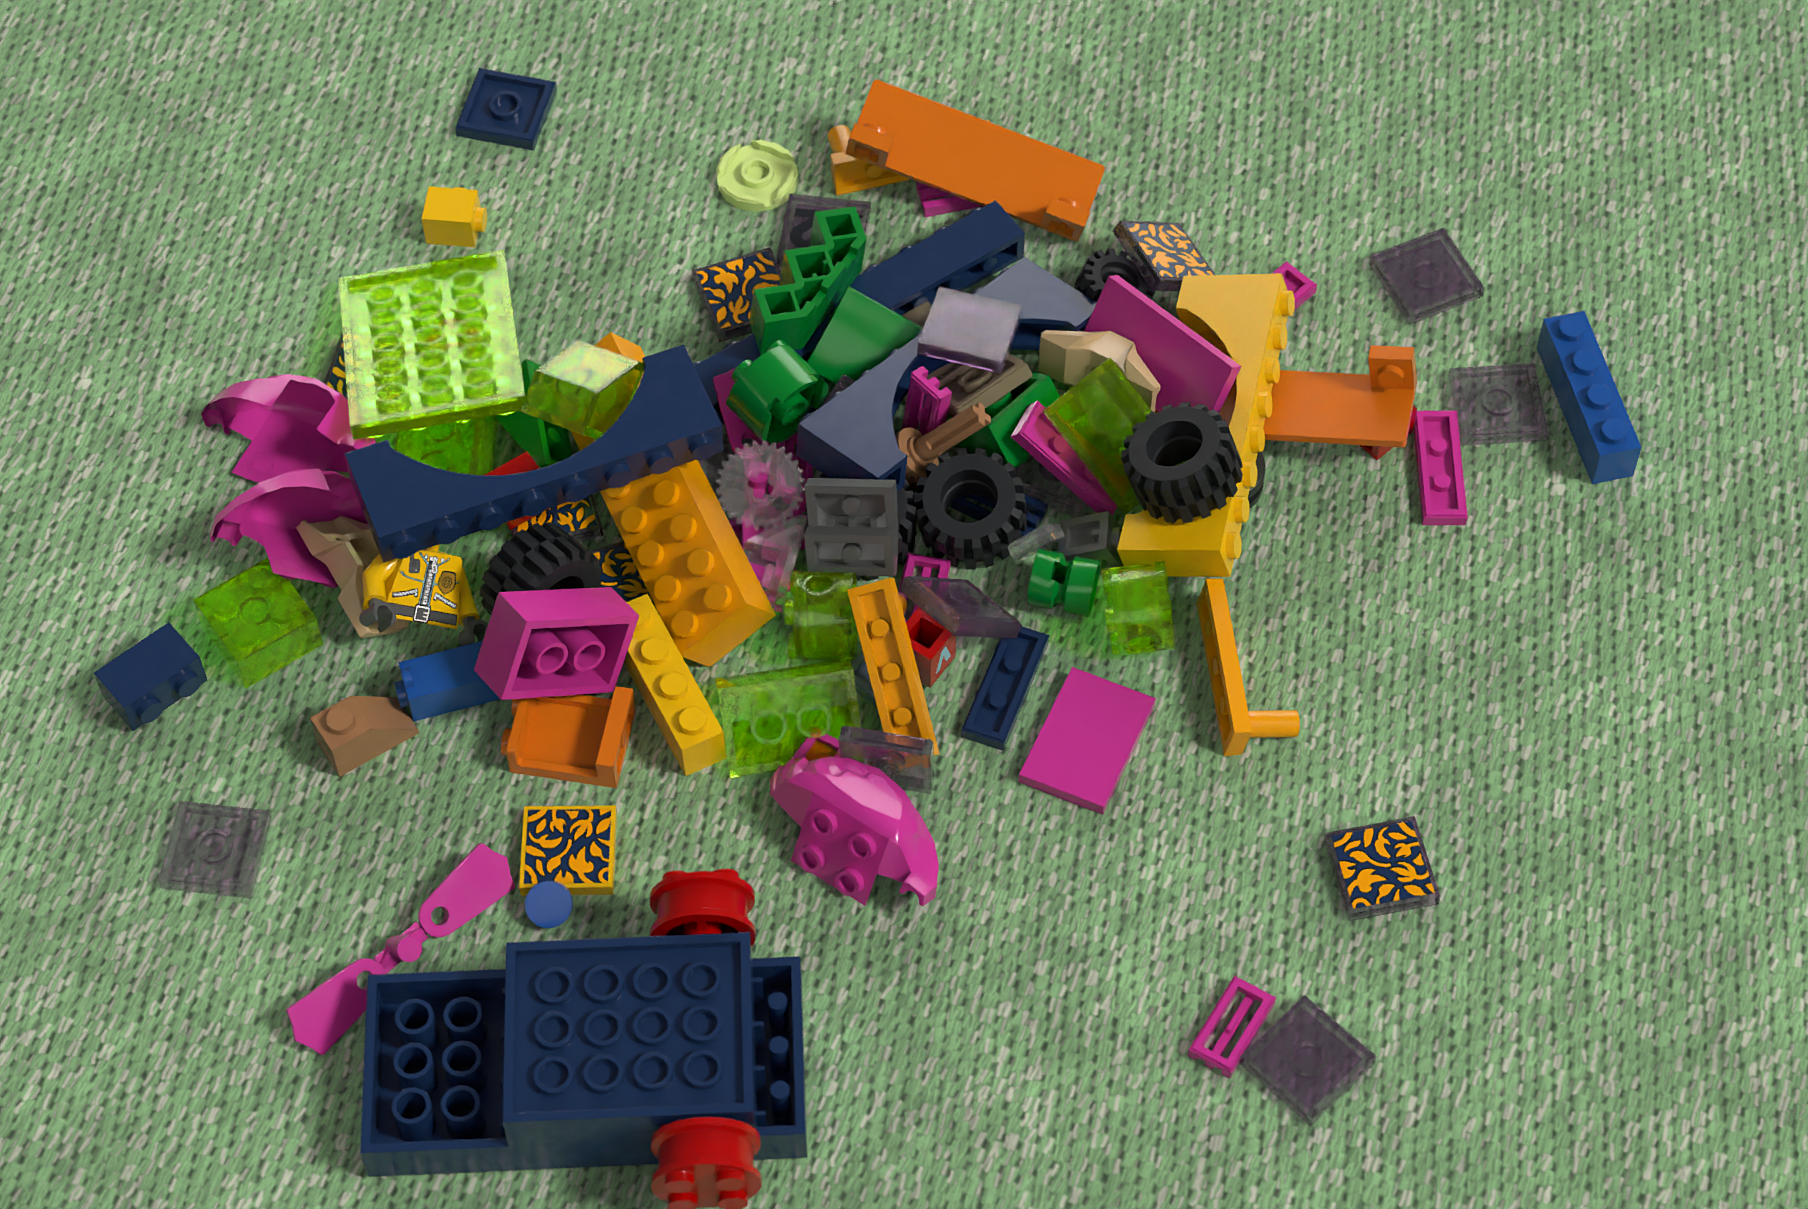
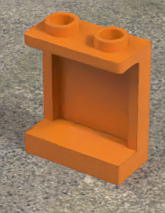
[501,686,636,788]

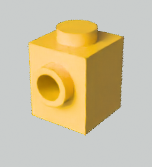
[421,186,487,247]

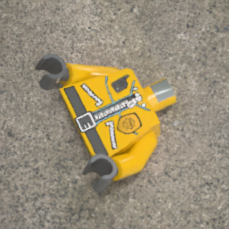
[359,544,488,646]

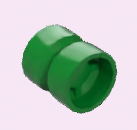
[1027,548,1101,617]

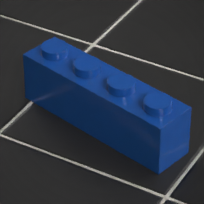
[1537,311,1642,484]

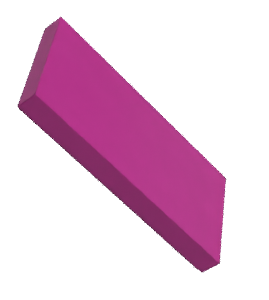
[1084,275,1242,413]

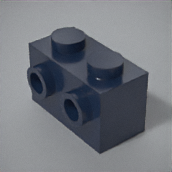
[94,622,207,731]

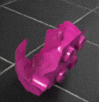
[201,374,376,483]
[210,469,368,588]
[769,757,939,906]

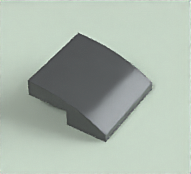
[804,478,898,577]

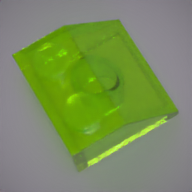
[520,340,643,440]

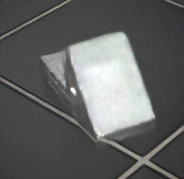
[744,514,808,613]

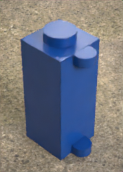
[394,641,500,722]

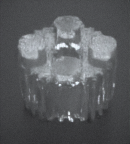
[716,440,805,532]

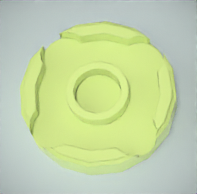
[716,140,798,212]

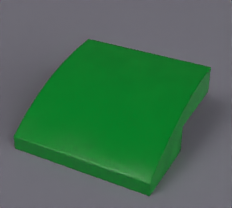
[806,286,922,389]

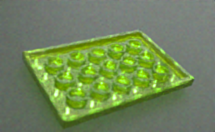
[338,249,528,440]

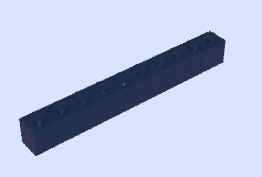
[693,200,1025,425]

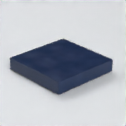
[455,68,557,151]

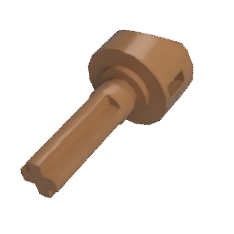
[895,402,991,491]

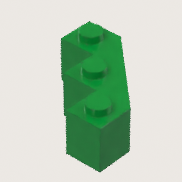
[750,206,867,355]

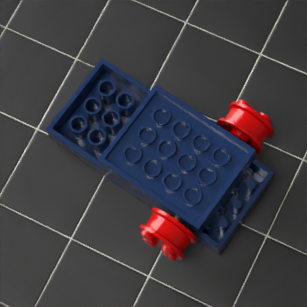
[360,868,808,1209]

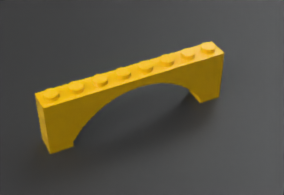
[1117,273,1295,577]

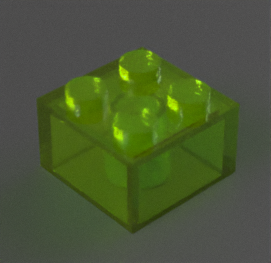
[193,558,323,689]

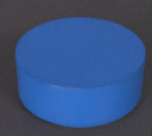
[525,880,573,928]

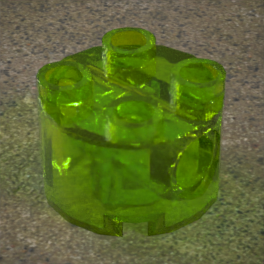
[1102,561,1175,656]
[784,570,858,661]

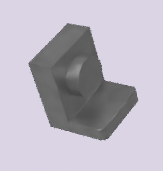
[1058,511,1124,570]

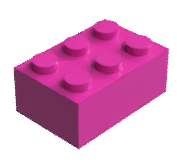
[474,587,639,700]

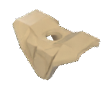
[1038,330,1161,423]
[296,516,409,638]

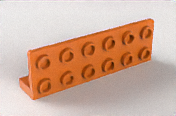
[845,79,1105,242]
[1155,345,1417,447]

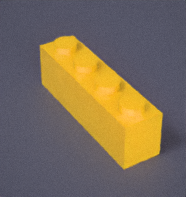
[624,594,727,776]

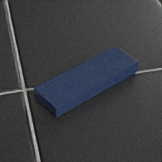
[961,622,1050,751]

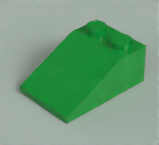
[922,373,1071,468]

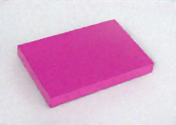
[1019,667,1156,815]

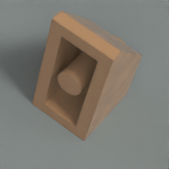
[310,696,419,777]

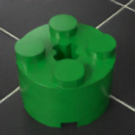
[726,340,828,445]

